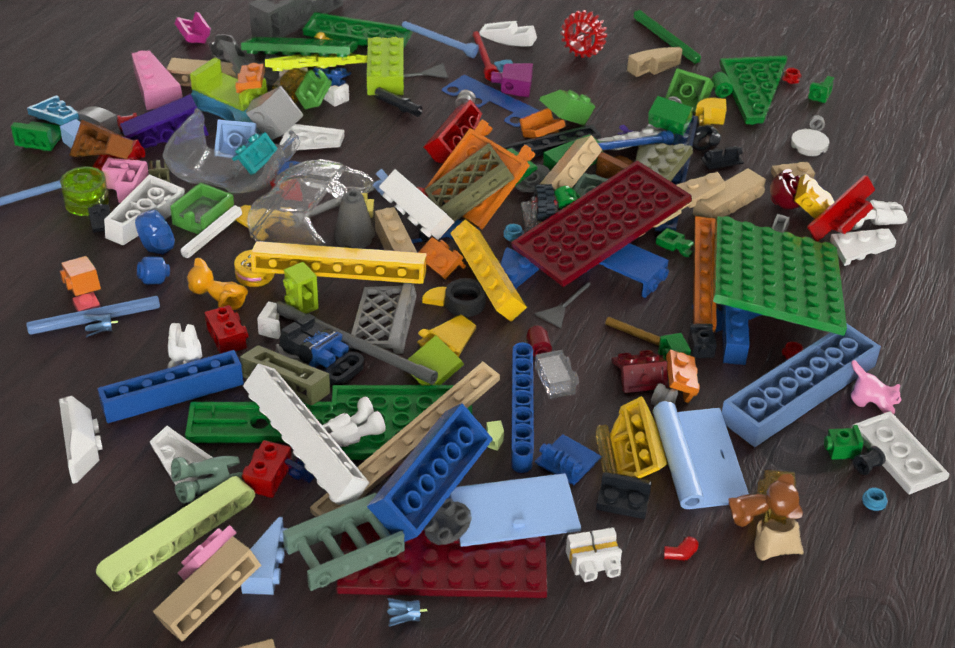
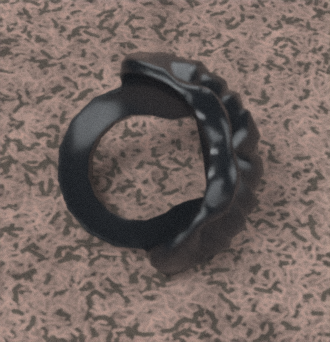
[693,125,722,151]

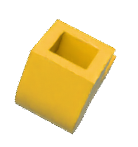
[695,98,726,126]

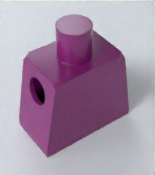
[491,63,533,97]

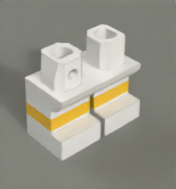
[566,528,622,582]

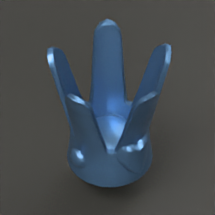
[84,314,118,337]
[387,598,427,626]

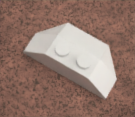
[59,396,102,483]

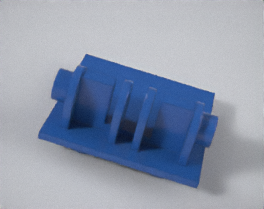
[312,67,352,87]
[535,434,602,485]

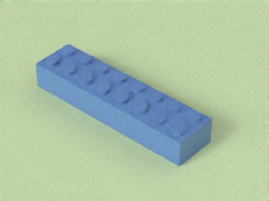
[722,323,881,447]

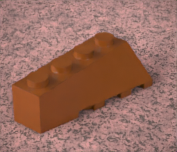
[69,120,133,160]

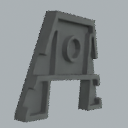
[216,40,282,91]

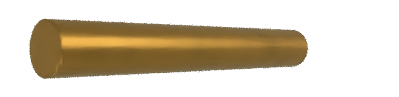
[605,317,660,346]

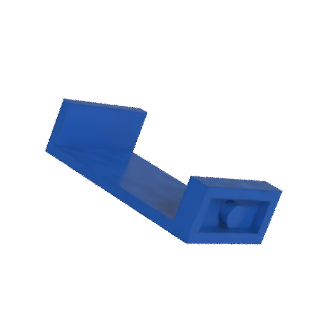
[587,243,669,298]

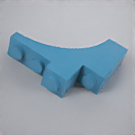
[191,90,260,135]

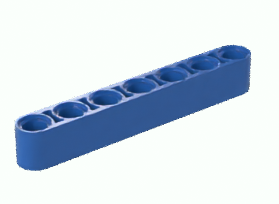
[511,342,534,473]

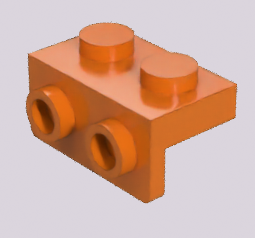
[235,63,265,93]
[520,108,566,138]
[418,237,466,280]
[666,350,700,403]

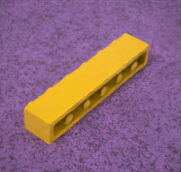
[450,219,527,321]

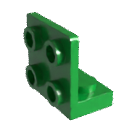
[11,121,62,151]

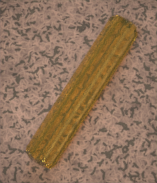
[595,425,618,474]

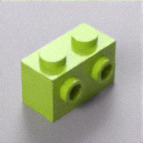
[283,262,319,314]

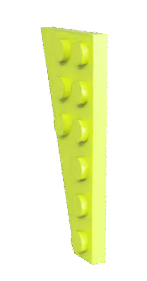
[265,53,367,71]

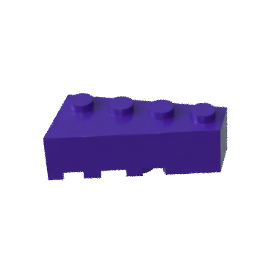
[120,94,209,148]

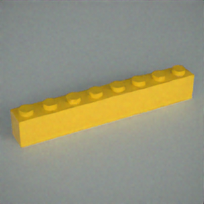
[251,241,426,284]

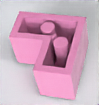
[102,158,149,203]

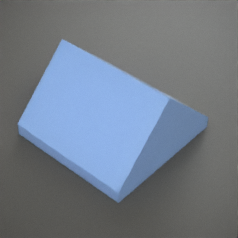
[214,120,257,160]

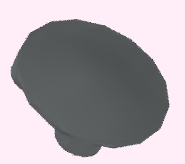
[424,498,472,545]

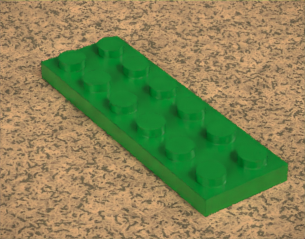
[303,12,412,49]

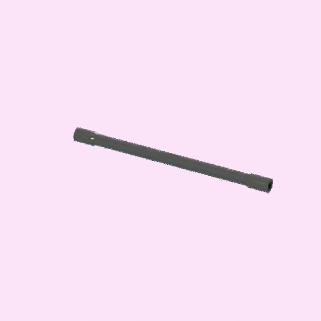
[276,301,438,385]

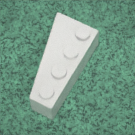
[379,169,454,240]
[104,175,185,245]

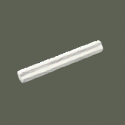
[180,205,242,258]

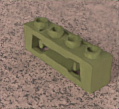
[240,345,330,406]

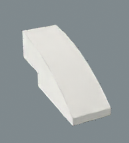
[479,21,537,46]

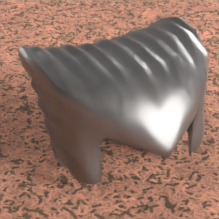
[209,34,246,63]

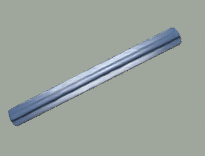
[27,296,160,335]

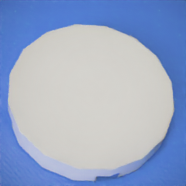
[791,129,829,156]

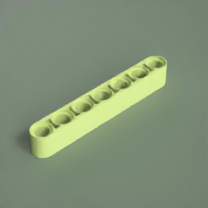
[96,476,255,592]

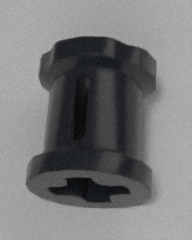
[853,446,886,475]

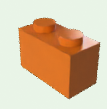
[60,256,101,296]

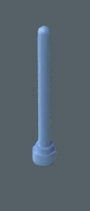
[402,21,479,58]
[0,173,76,206]

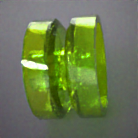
[60,167,109,216]

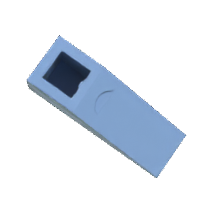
[241,517,288,595]

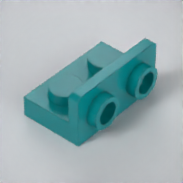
[232,132,279,175]

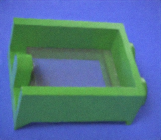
[171,182,234,234]

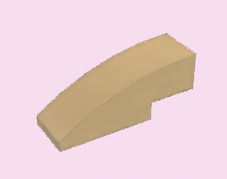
[627,47,682,77]

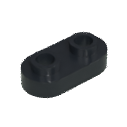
[325,352,364,386]

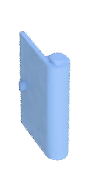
[653,401,749,509]
[448,473,581,547]

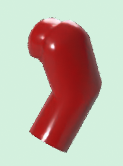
[664,537,699,560]

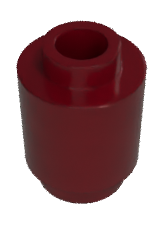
[526,325,552,358]

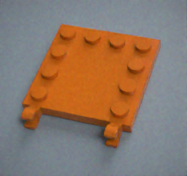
[425,119,535,230]

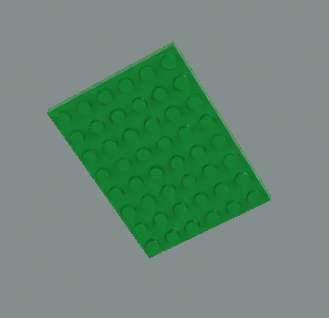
[713,216,847,336]

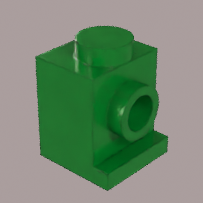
[658,333,691,361]
[824,425,864,459]

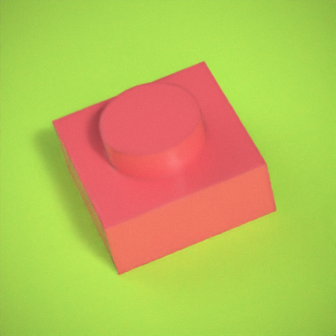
[72,292,100,312]

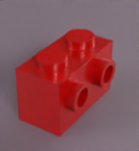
[205,305,249,354]
[242,440,292,498]

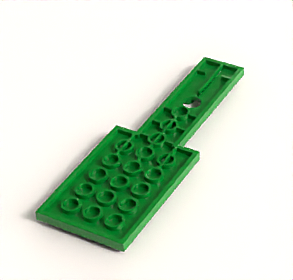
[185,385,472,460]

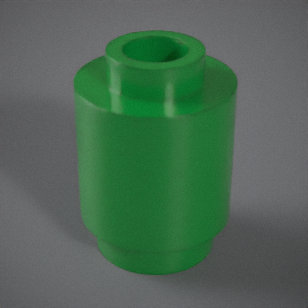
[712,72,733,98]

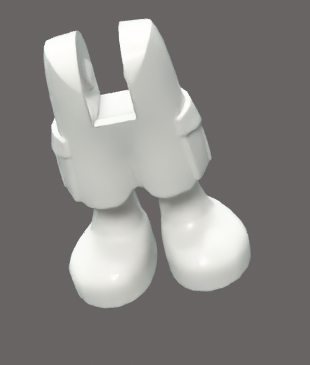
[852,200,907,230]
[168,323,202,368]
[322,396,386,447]

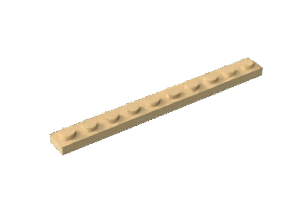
[310,362,500,517]

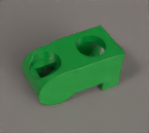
[554,186,581,210]

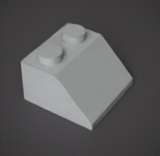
[246,86,303,140]

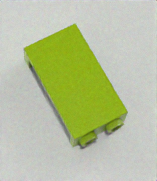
[190,57,267,111]

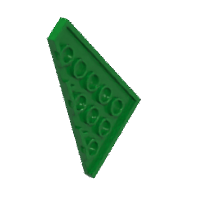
[719,55,787,125]

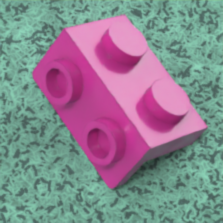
[175,12,210,44]

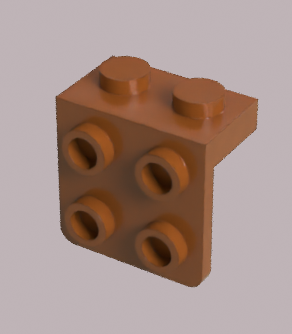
[596,152,634,179]

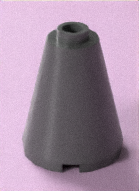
[334,190,375,249]

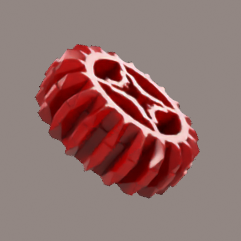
[560,10,607,58]

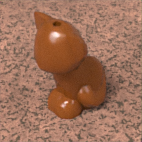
[728,474,803,527]

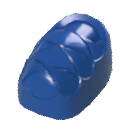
[135,210,175,254]

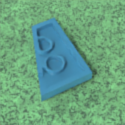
[27,95,79,126]

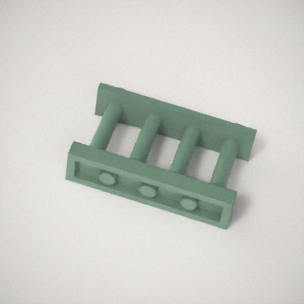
[283,493,405,591]

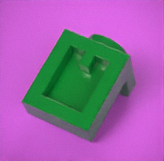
[808,76,834,103]

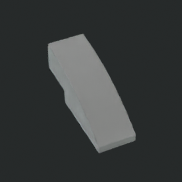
[78,107,118,131]

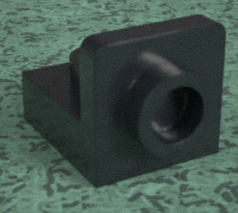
[88,204,110,233]

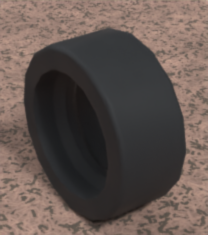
[445,278,486,317]

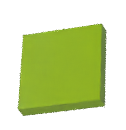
[408,335,464,385]

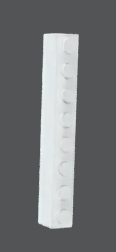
[243,364,369,505]

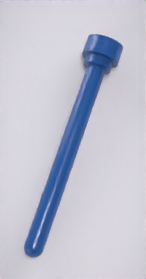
[598,130,674,150]

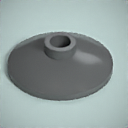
[515,164,550,192]

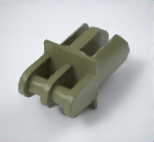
[148,159,171,183]

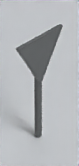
[404,63,448,79]
[535,282,590,329]

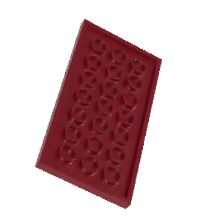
[511,160,692,287]
[337,522,547,598]

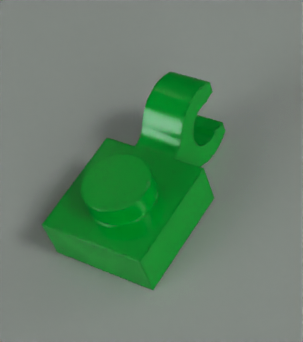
[656,228,694,257]

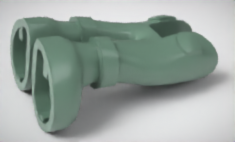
[171,456,243,503]

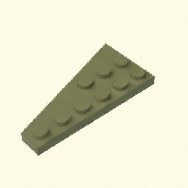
[636,143,693,181]

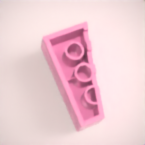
[132,51,182,110]

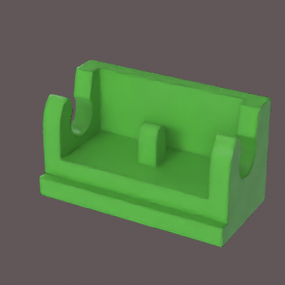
[295,70,332,109]

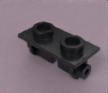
[701,145,744,170]

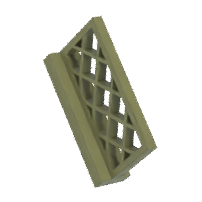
[425,143,514,222]

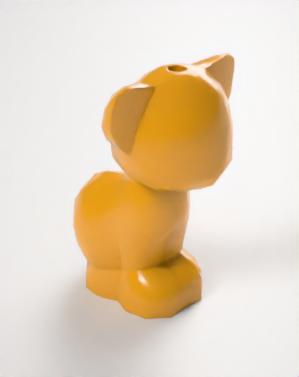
[187,258,248,310]

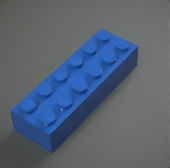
[367,403,493,542]

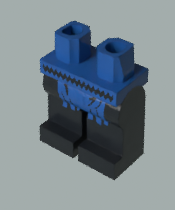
[279,313,349,368]

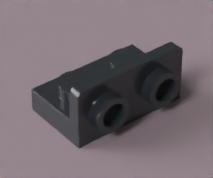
[596,472,652,519]

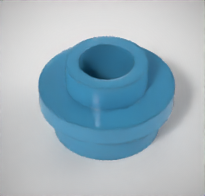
[503,224,524,242]
[862,488,888,511]

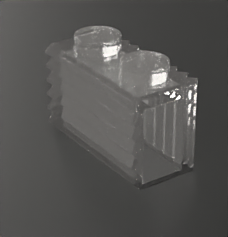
[535,350,579,400]

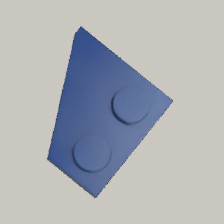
[501,247,539,289]

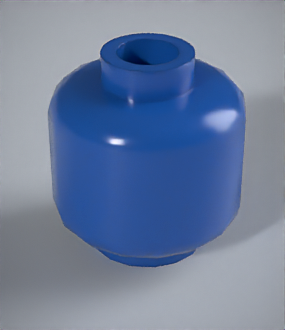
[137,257,170,284]

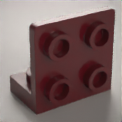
[612,350,669,393]

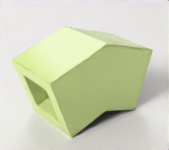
[486,420,504,451]

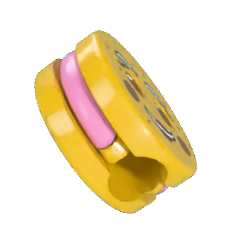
[234,250,275,287]

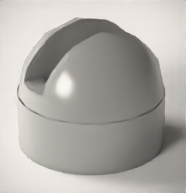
[810,115,825,131]

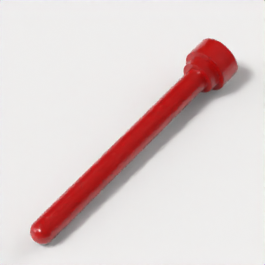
[473,31,498,80]

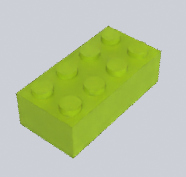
[367,37,404,95]

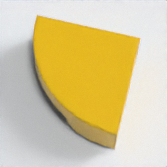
[422,287,447,306]

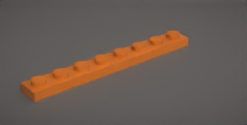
[693,216,717,332]

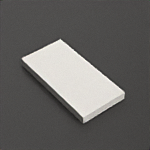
[852,411,949,494]

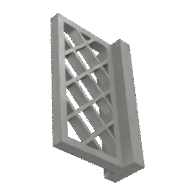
[349,283,417,354]

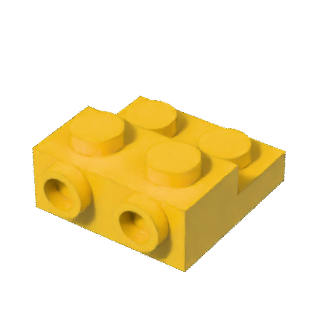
[795,174,834,219]

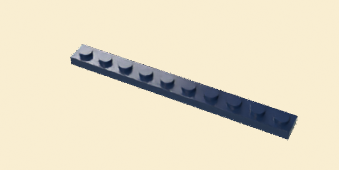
[655,115,698,232]

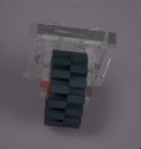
[521,184,561,233]

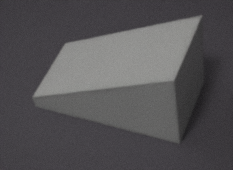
[772,214,789,233]

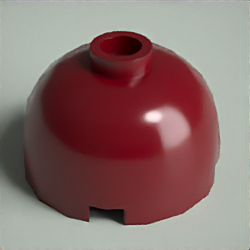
[770,169,800,210]

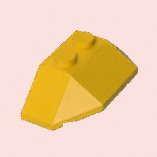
[609,396,667,479]

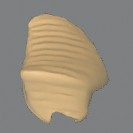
[754,518,804,560]

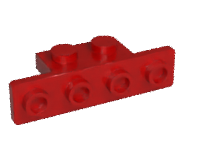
[807,175,875,242]

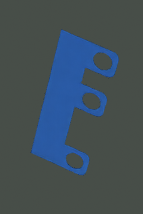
[442,75,540,127]

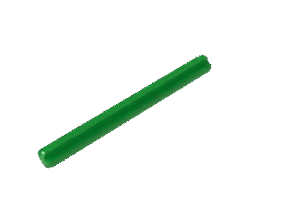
[633,10,701,64]

